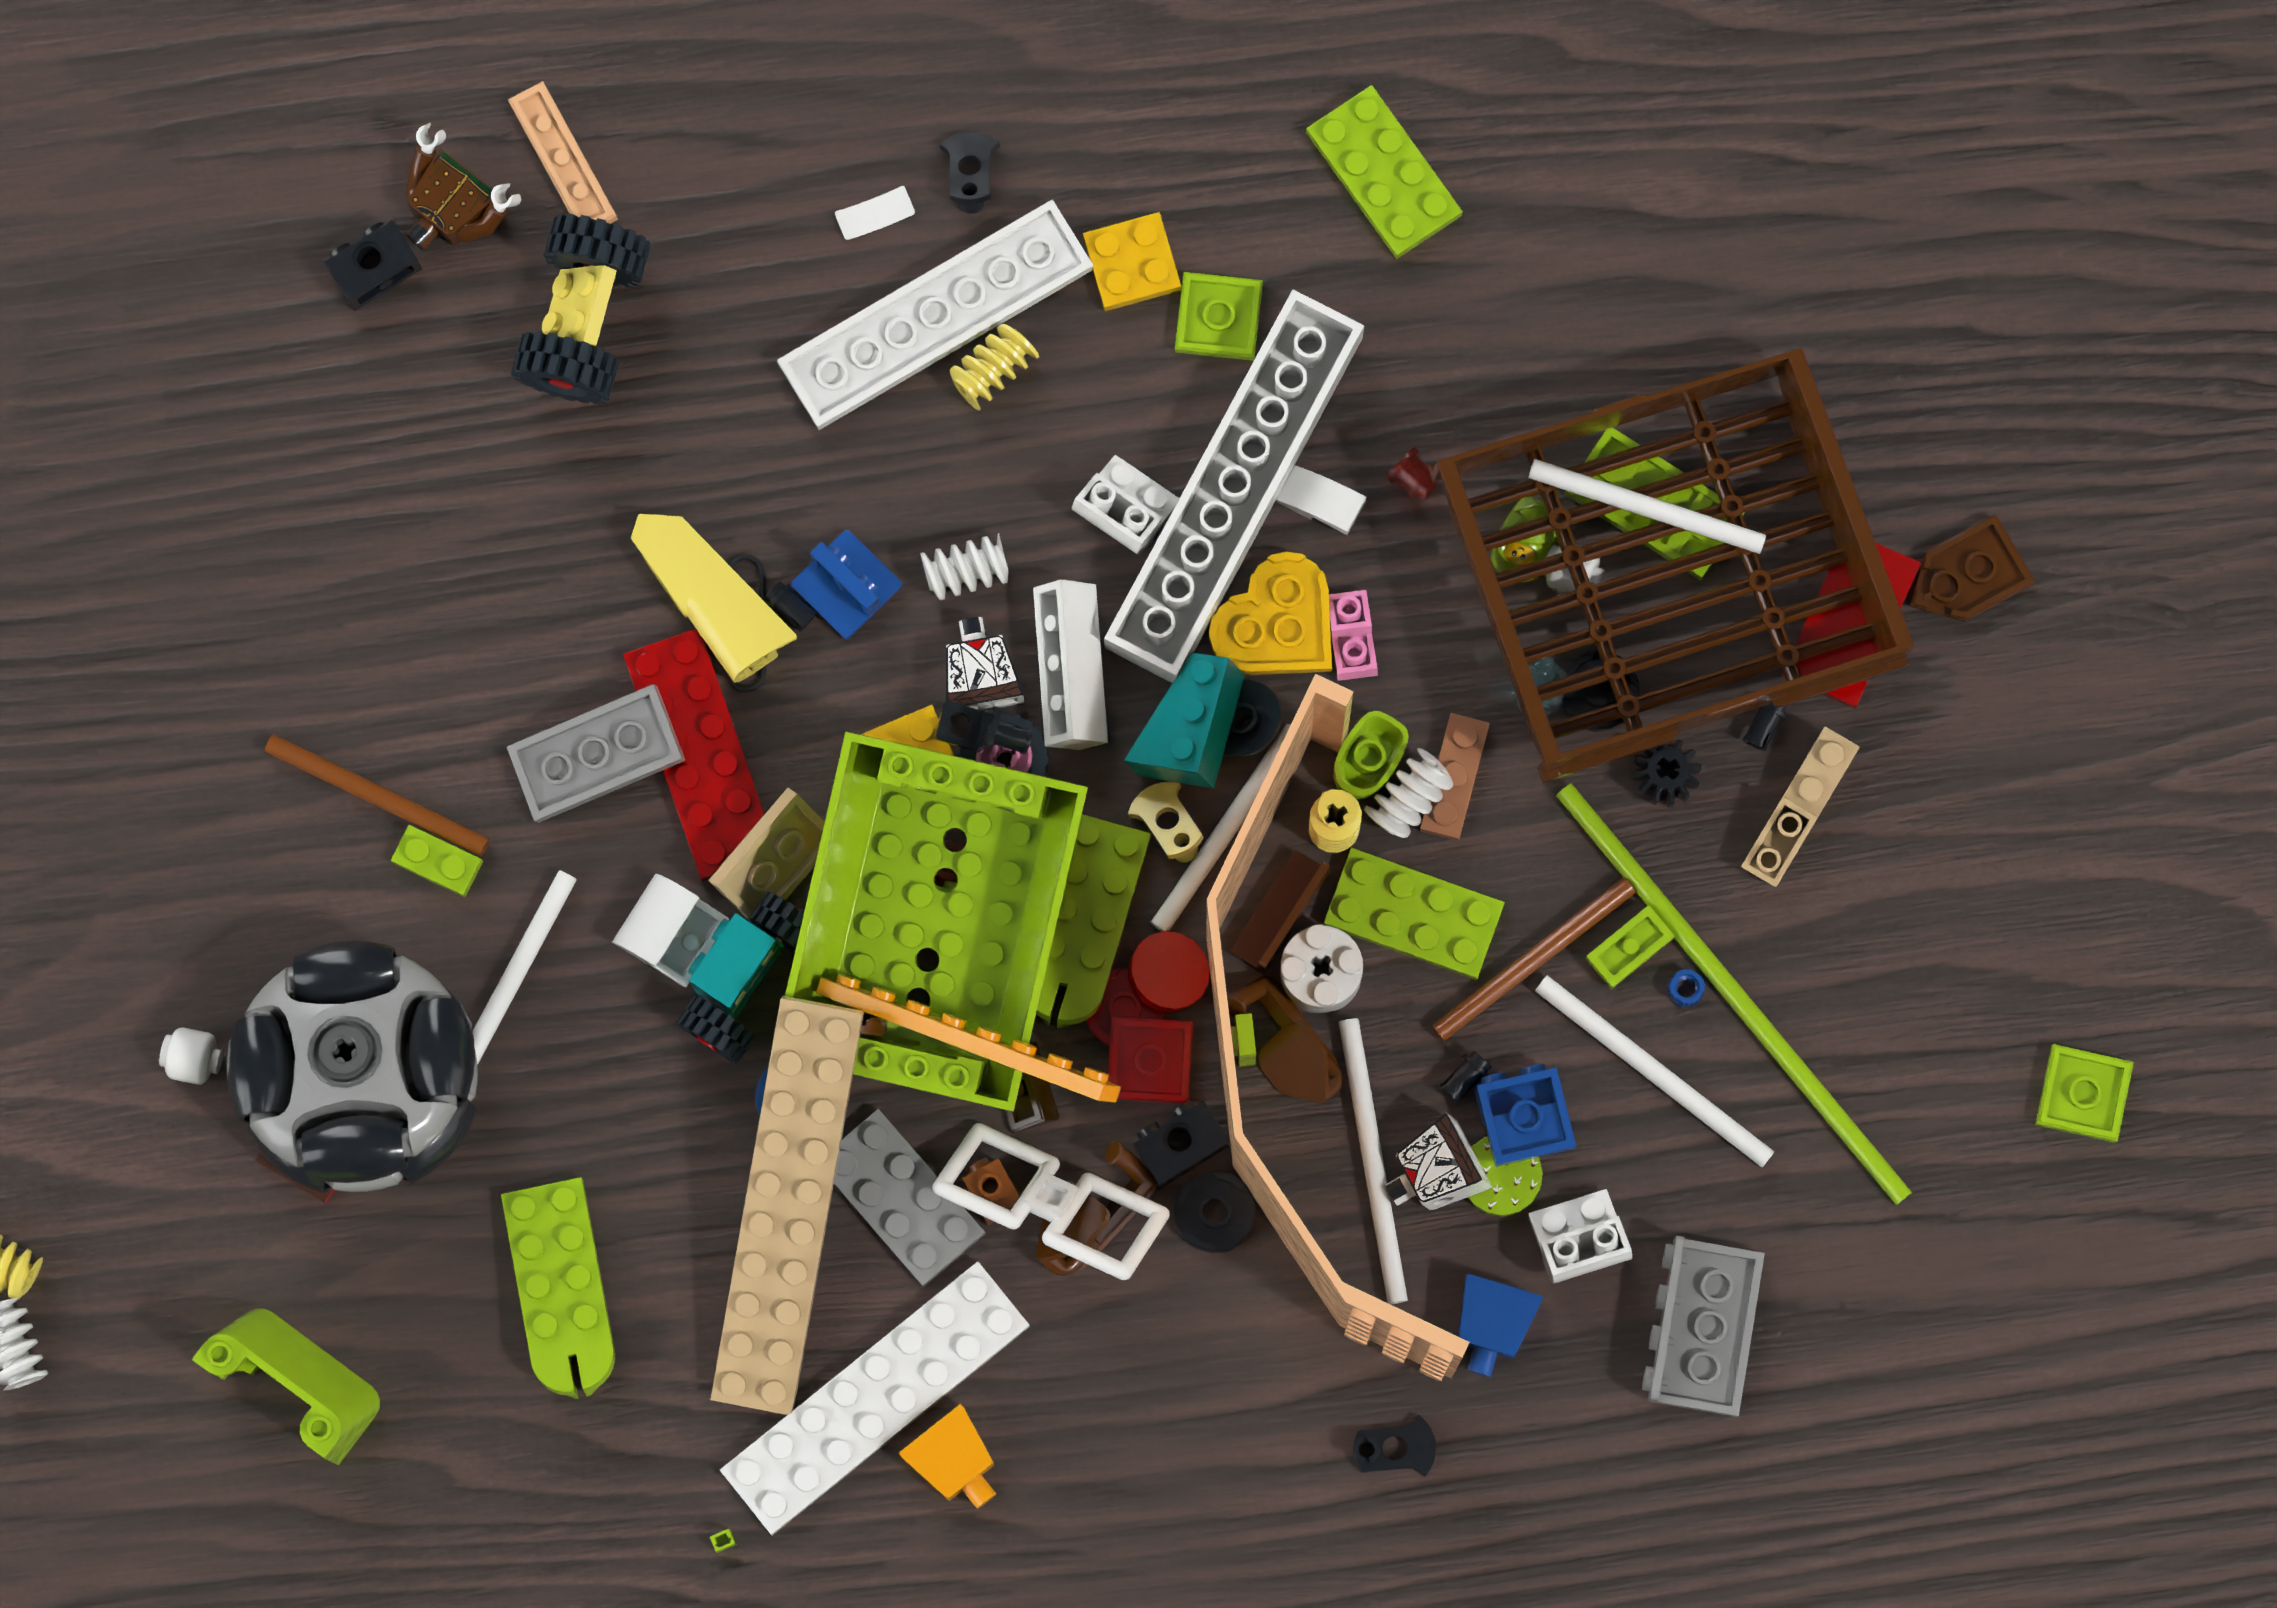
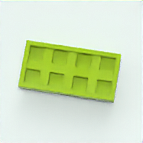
[1306,85,1463,260]
[1565,427,1745,581]
[1323,847,1505,980]

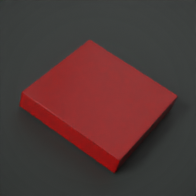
[1107,1016,1193,1103]

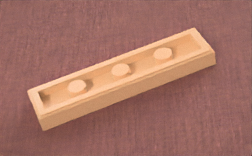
[508,81,618,224]

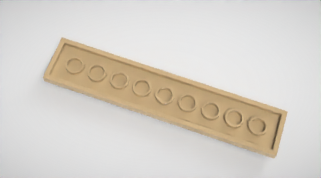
[710,996,864,1415]

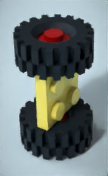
[511,214,651,404]

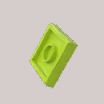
[1175,272,1263,361]
[2035,1044,2134,1143]

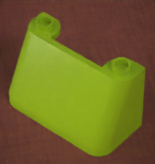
[192,1308,380,1465]

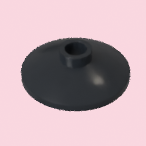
[1224,680,1282,758]

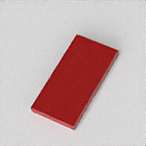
[1781,542,1921,709]

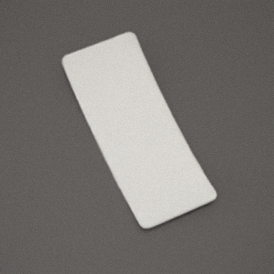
[835,186,915,240]

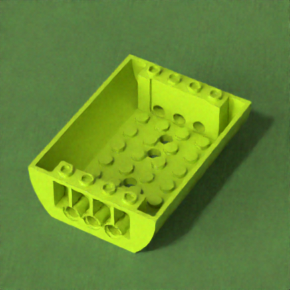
[785,732,1088,1112]

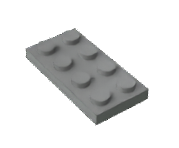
[507,684,686,823]
[834,1109,986,1287]

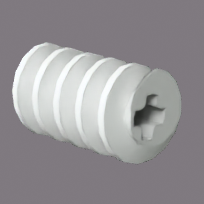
[920,533,1009,600]
[1364,748,1454,838]
[0,1298,48,1391]

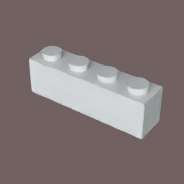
[1033,579,1108,750]

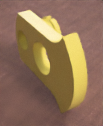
[1128,782,1203,863]

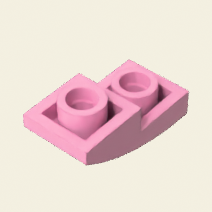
[1329,590,1378,681]

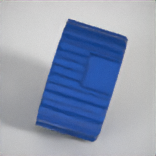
[1667,969,1705,1008]

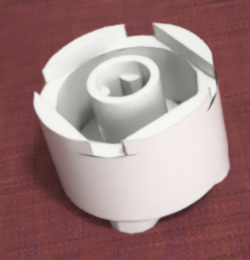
[1280,925,1363,1013]

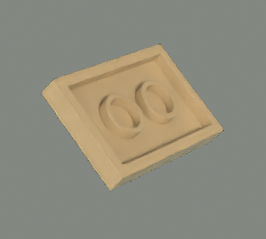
[708,788,825,925]

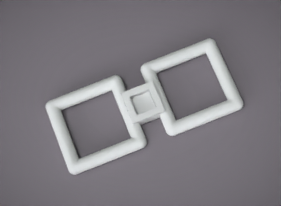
[932,1123,1170,1280]

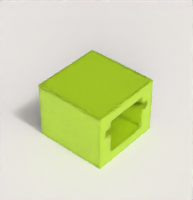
[710,1528,737,1553]

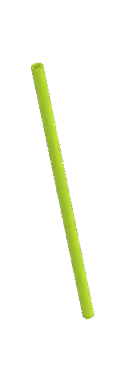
[1556,783,1912,1205]

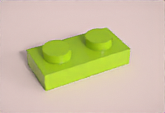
[391,825,483,897]
[1585,905,1675,990]
[1231,1013,1256,1067]

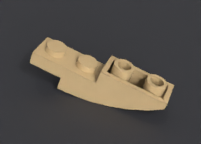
[1741,726,1860,887]

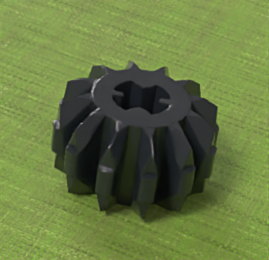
[1632,739,1702,807]

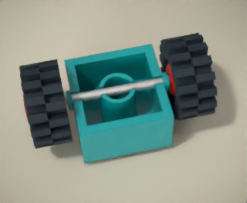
[676,891,804,1064]

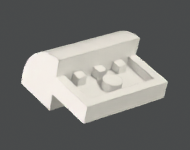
[1072,455,1180,555]
[612,874,729,987]
[1528,1189,1632,1284]

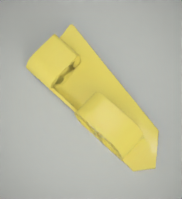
[631,514,797,683]

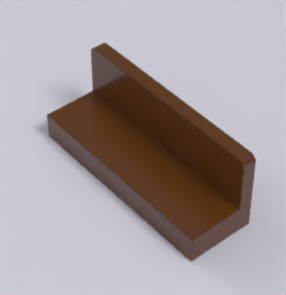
[1230,849,1330,975]

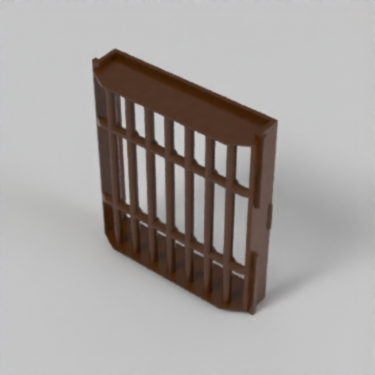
[1428,348,1914,783]

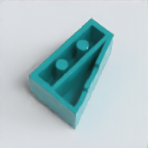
[1124,653,1245,788]

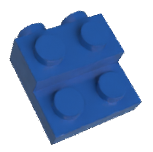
[1474,1064,1576,1167]

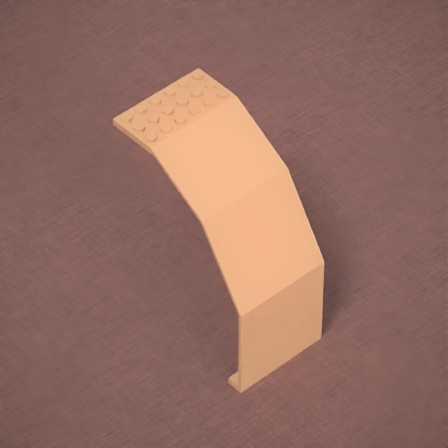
[1206,674,1470,1381]

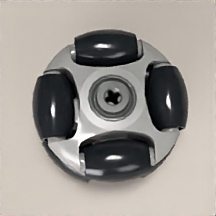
[227,940,478,1193]

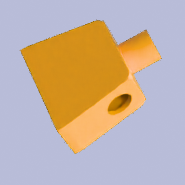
[899,1404,996,1509]

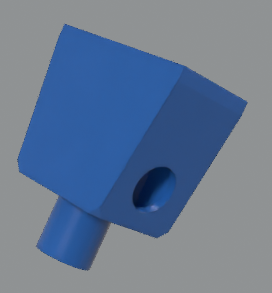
[1458,1274,1543,1378]

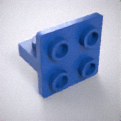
[791,530,902,640]

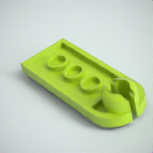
[1036,814,1151,1028]
[501,1177,615,1399]

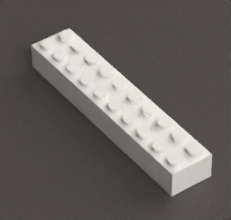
[1104,290,1364,683]

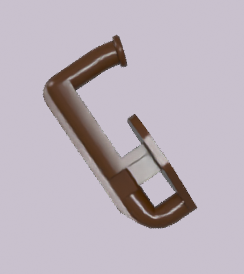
[1227,976,1343,1104]
[1036,1141,1157,1276]

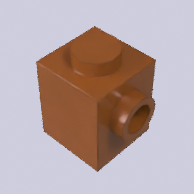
[962,1157,1020,1226]

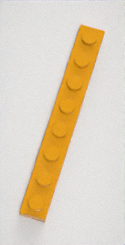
[816,974,1121,1103]

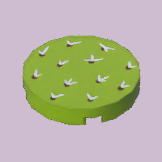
[1467,1137,1543,1217]

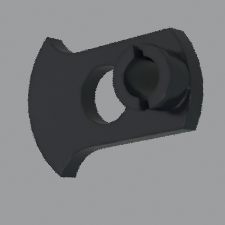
[940,132,1000,214]
[1353,1415,1436,1477]

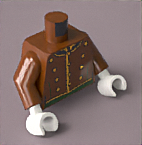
[406,123,521,251]

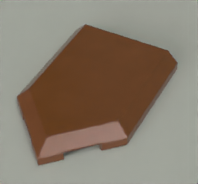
[1910,514,2036,622]

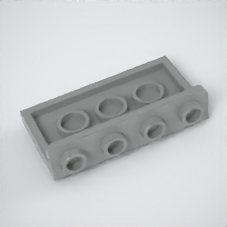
[1642,1235,1765,1417]

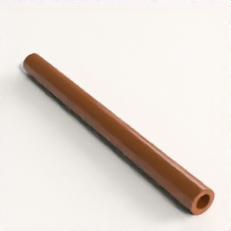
[265,734,490,857]
[1431,877,1636,1042]

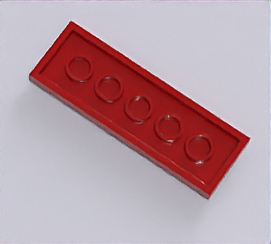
[623,629,765,882]

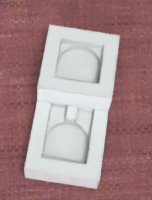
[1276,465,1366,535]

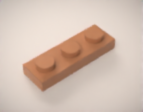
[1420,713,1490,841]

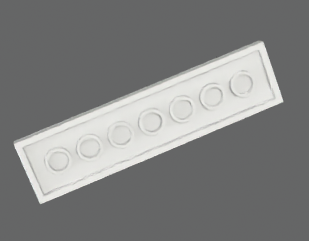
[777,199,1094,430]
[720,1262,1030,1536]

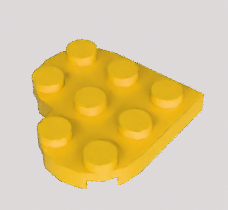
[1209,551,1332,675]

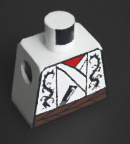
[946,617,1024,716]
[1385,1113,1492,1210]

